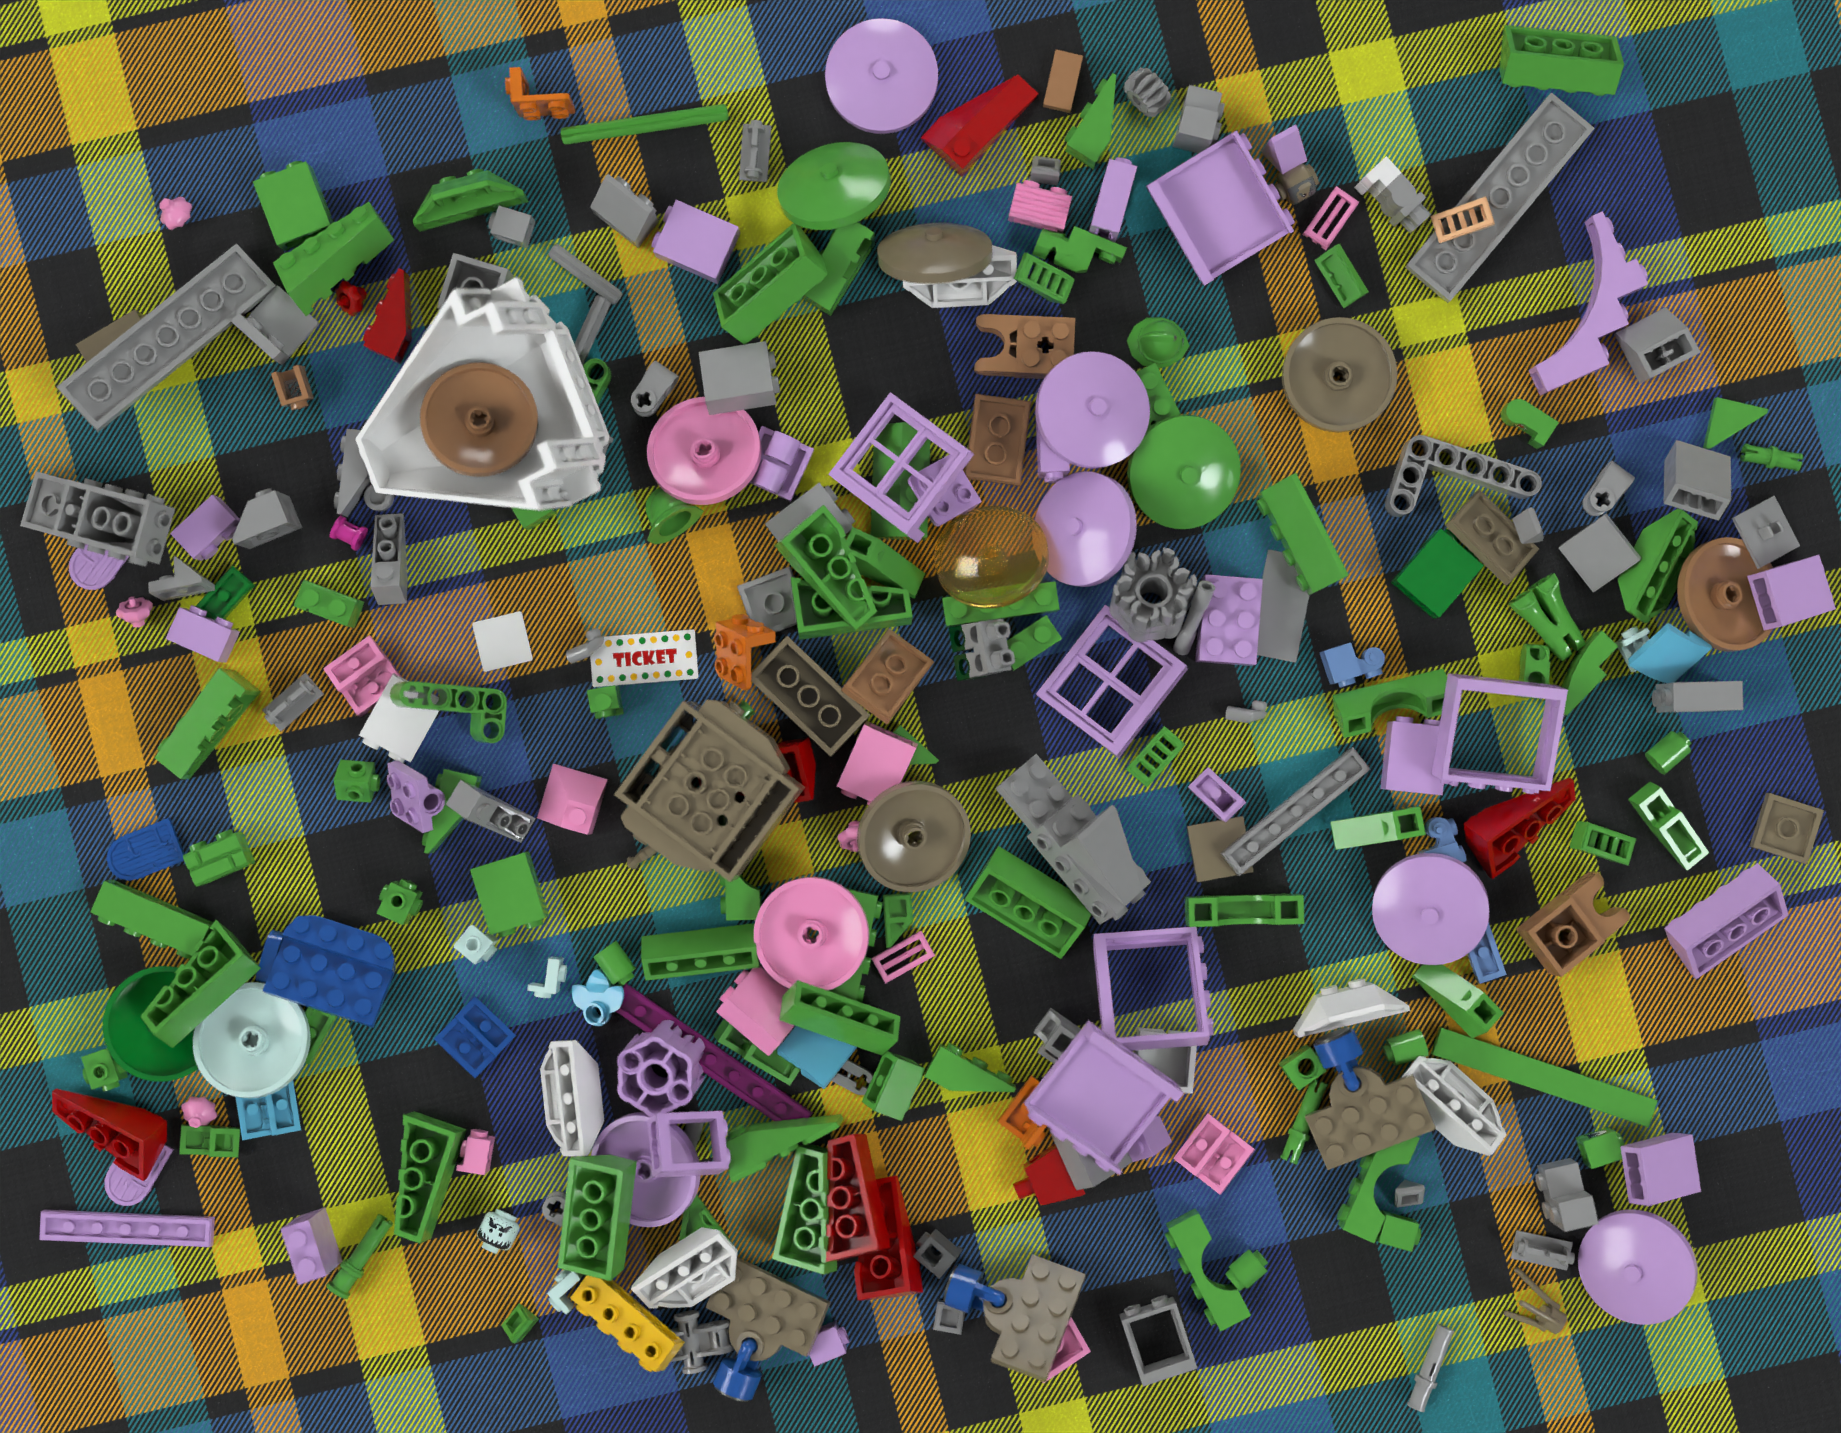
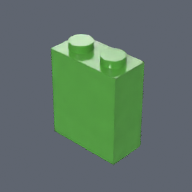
[253,161,333,251]
[470,851,549,938]

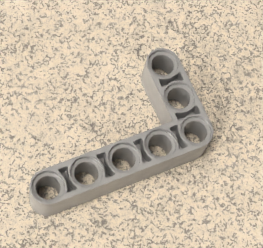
[1385,435,1542,517]

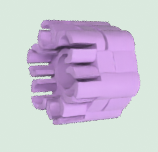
[617,1020,705,1117]

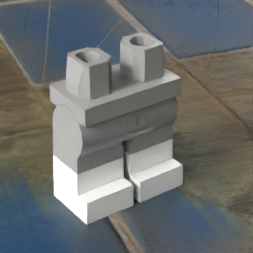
[1354,156,1431,233]

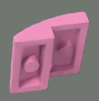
[323,635,401,717]
[1173,1113,1255,1195]

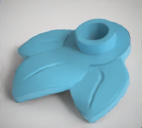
[572,969,624,1026]

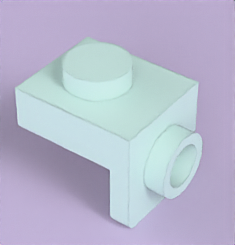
[1615,626,1650,672]
[454,925,499,964]
[527,956,567,998]
[547,1269,584,1314]

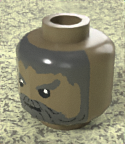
[1274,163,1319,205]

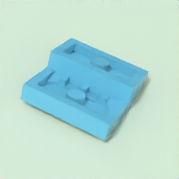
[1628,623,1712,683]
[777,1026,857,1089]
[236,1080,301,1140]

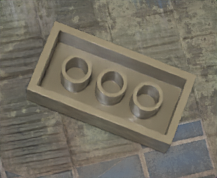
[751,636,871,757]

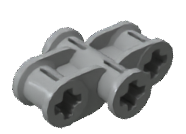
[670,1310,734,1374]

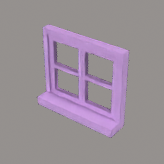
[828,392,974,543]
[1036,605,1188,759]

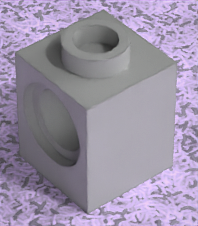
[488,205,536,248]

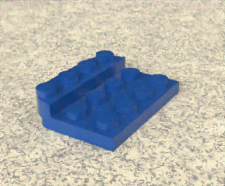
[263,915,396,1028]

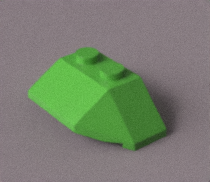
[413,169,528,232]
[1618,509,1698,623]

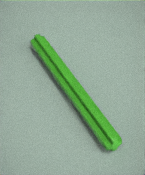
[561,104,729,144]

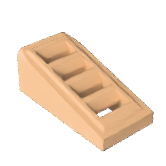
[1430,196,1495,244]

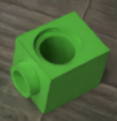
[1278,1044,1327,1091]
[1376,1210,1421,1252]

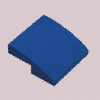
[434,996,516,1079]

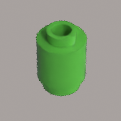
[1225,1249,1268,1291]

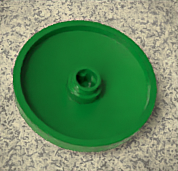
[102,966,199,1082]

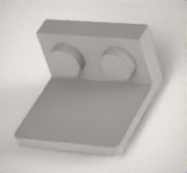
[231,286,319,365]

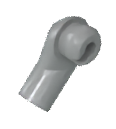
[566,628,604,664]
[1225,700,1267,723]

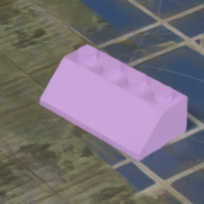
[1664,863,1789,979]

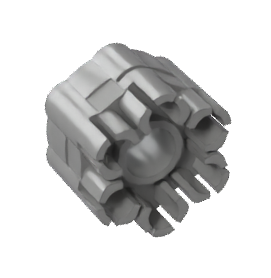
[1109,548,1197,642]

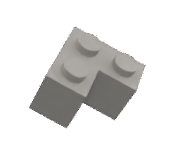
[1172,85,1225,153]
[1535,1158,1599,1232]

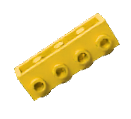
[570,1275,685,1372]

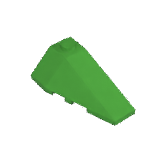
[774,505,877,630]
[726,1114,843,1183]

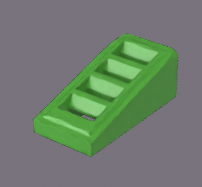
[1014,252,1075,304]
[1126,726,1186,787]
[1570,821,1636,866]

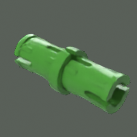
[1740,443,1803,471]

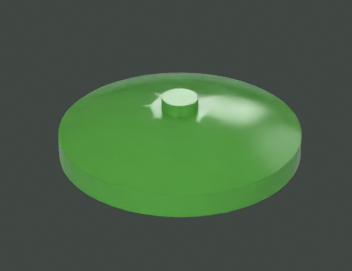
[777,142,891,230]
[1127,414,1241,529]

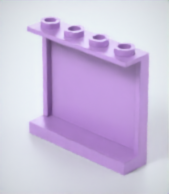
[1145,131,1295,286]
[1024,1021,1184,1175]

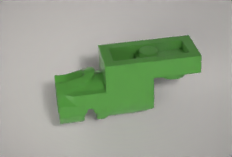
[1032,226,1127,273]

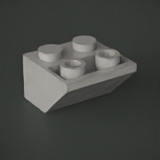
[590,174,659,248]
[1614,307,1701,384]

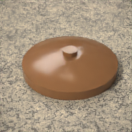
[420,363,538,477]
[1677,537,1773,652]

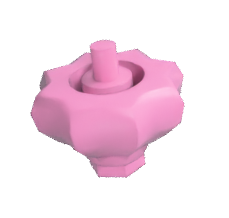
[160,197,192,230]
[116,597,153,627]
[838,821,860,852]
[181,1096,217,1128]

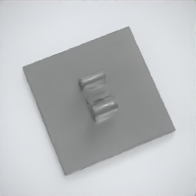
[1732,496,1800,569]

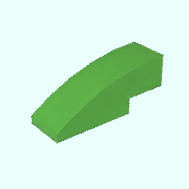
[1562,630,1618,716]
[1628,782,1709,871]
[714,1019,800,1086]

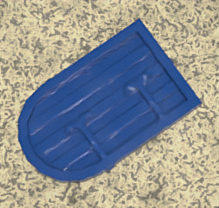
[107,818,184,881]

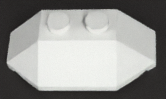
[903,245,1017,308]
[1293,978,1410,1038]
[540,1040,604,1156]
[1402,1056,1507,1156]
[631,1227,738,1308]

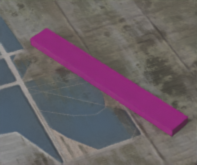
[616,983,813,1121]

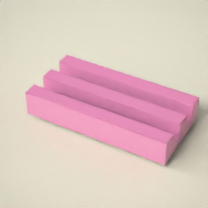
[1303,186,1359,250]
[872,931,935,984]

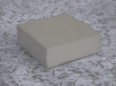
[933,1299,965,1335]

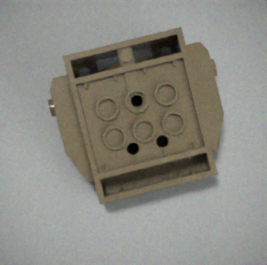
[614,700,805,882]

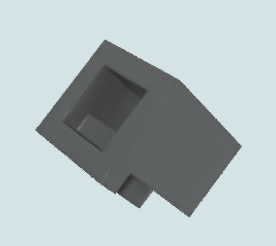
[913,1229,963,1279]

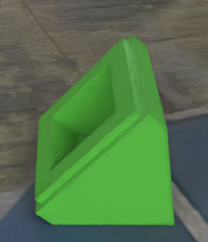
[501,1303,539,1344]

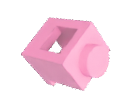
[456,1129,495,1175]

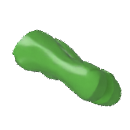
[1508,573,1586,662]

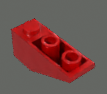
[363,268,412,364]

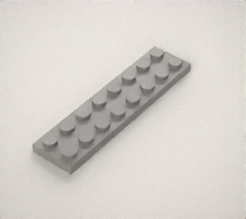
[1405,92,1595,303]
[57,243,276,432]

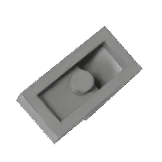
[148,556,215,601]

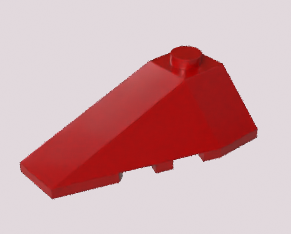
[921,75,1039,177]
[1464,778,1576,879]

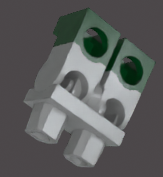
[949,619,1015,681]

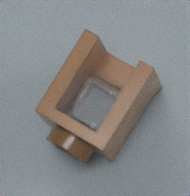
[271,365,314,410]

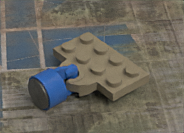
[1305,1027,1436,1170]
[943,1254,1086,1383]
[706,1257,831,1402]

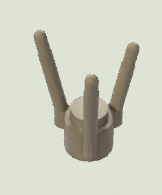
[1504,1267,1567,1334]

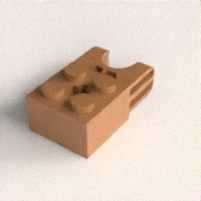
[974,314,1075,379]
[1516,871,1630,977]

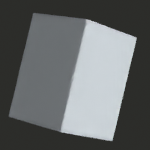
[1030,156,1061,185]
[1512,507,1544,544]

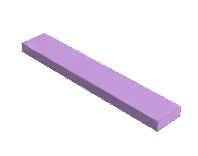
[39,1210,215,1247]

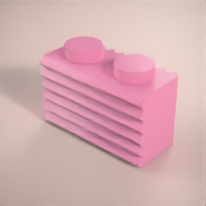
[1008,180,1072,233]

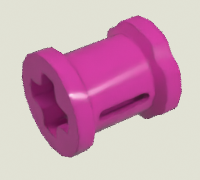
[330,516,368,551]

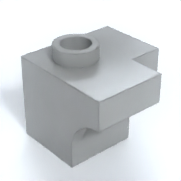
[1034,1008,1081,1064]

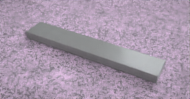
[1220,747,1371,876]

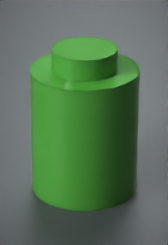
[1645,731,1691,775]
[593,941,636,986]
[1382,1029,1429,1066]

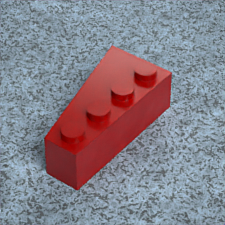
[826,1134,891,1262]

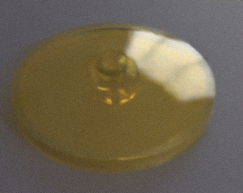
[934,506,1049,608]

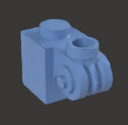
[1319,642,1385,688]
[1418,817,1466,862]

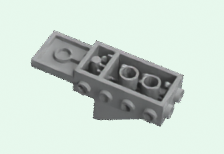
[20,471,175,567]
[995,754,1151,924]

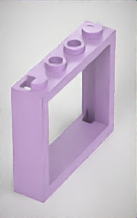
[1432,673,1568,794]
[1093,927,1214,1051]

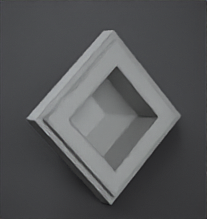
[1394,1180,1425,1207]

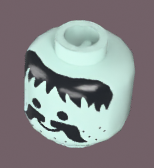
[477,1208,520,1254]

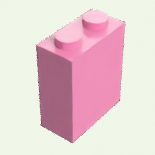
[837,721,918,805]
[716,965,795,1057]

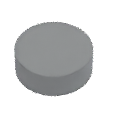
[364,484,394,511]

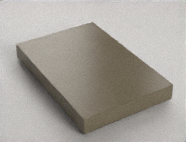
[1445,489,1539,586]

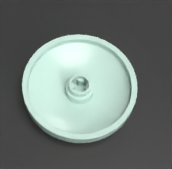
[193,982,310,1099]

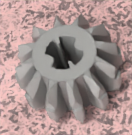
[1123,67,1171,117]

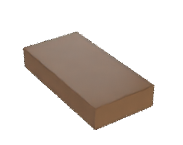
[1043,50,1083,113]

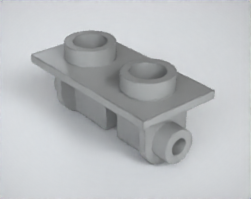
[739,120,771,182]
[263,673,324,731]
[1511,1230,1575,1270]

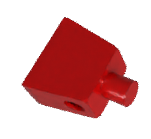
[1013,1144,1085,1205]

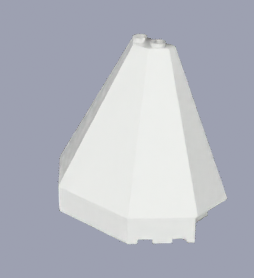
[356,277,609,510]

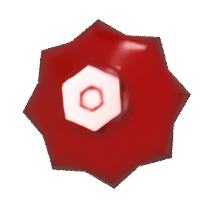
[335,281,367,316]

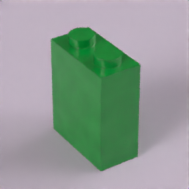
[1391,529,1484,619]

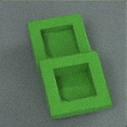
[179,1124,240,1157]

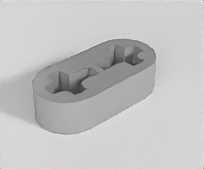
[831,1059,873,1095]

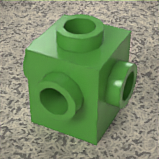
[334,760,380,803]
[377,879,423,925]
[81,1048,128,1092]

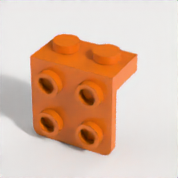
[505,67,575,121]
[714,614,775,691]
[997,1075,1047,1150]

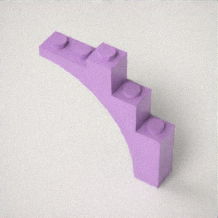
[1528,211,1648,396]

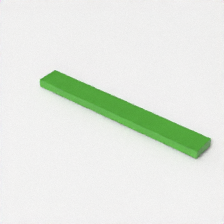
[1431,1027,1658,1128]

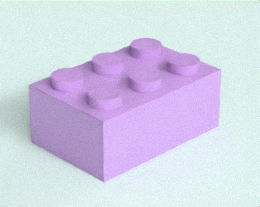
[1195,575,1263,666]

